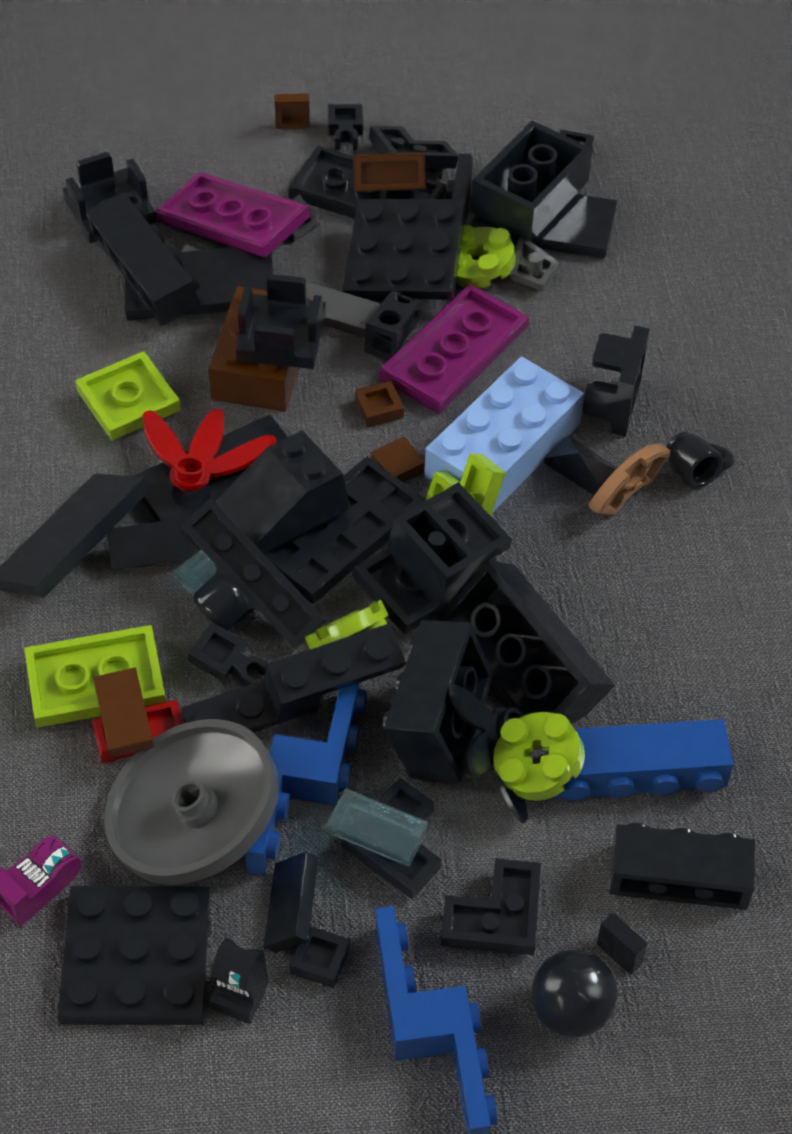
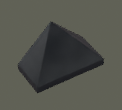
[544,436,618,496]

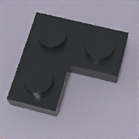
[368,126,459,172]
[342,777,442,899]
[440,858,541,955]

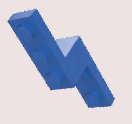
[245,682,368,876]
[375,906,498,1134]

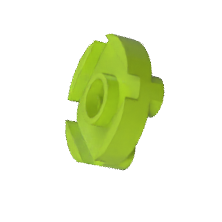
[456,225,516,289]
[304,600,388,649]
[494,712,585,801]

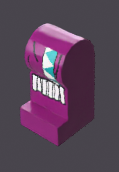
[0,835,82,927]

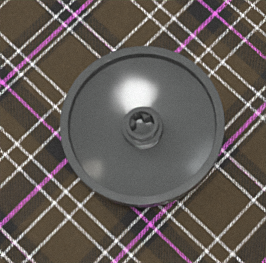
[104,719,279,885]

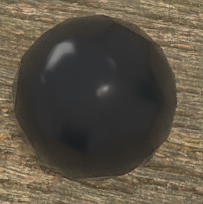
[531,950,617,1037]

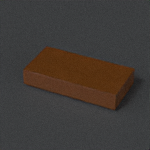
[353,152,426,192]
[93,667,154,758]

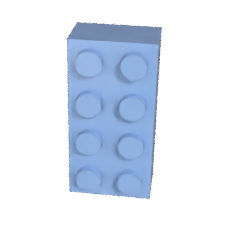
[424,356,585,513]

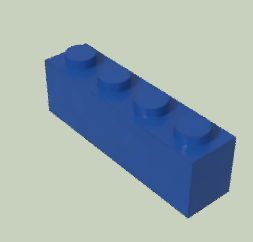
[545,719,734,801]

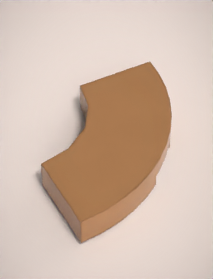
[587,443,671,515]

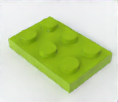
[24,625,166,728]

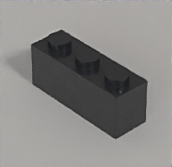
[609,823,755,910]

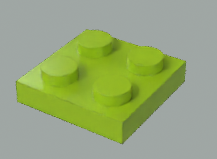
[75,351,181,441]

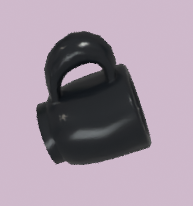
[666,432,734,488]

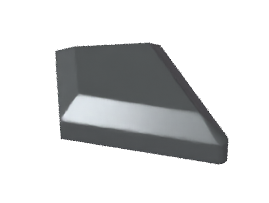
[510,236,560,291]

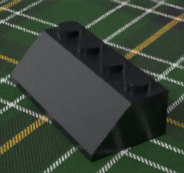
[435,560,615,724]

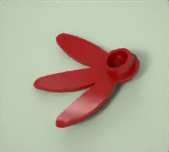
[142,409,277,492]

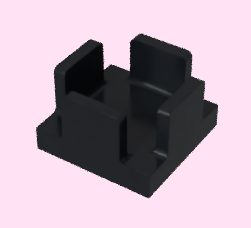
[62,152,157,244]
[236,274,326,369]
[583,326,650,437]

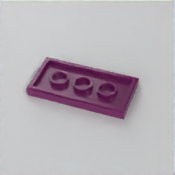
[155,172,310,258]
[378,284,529,414]

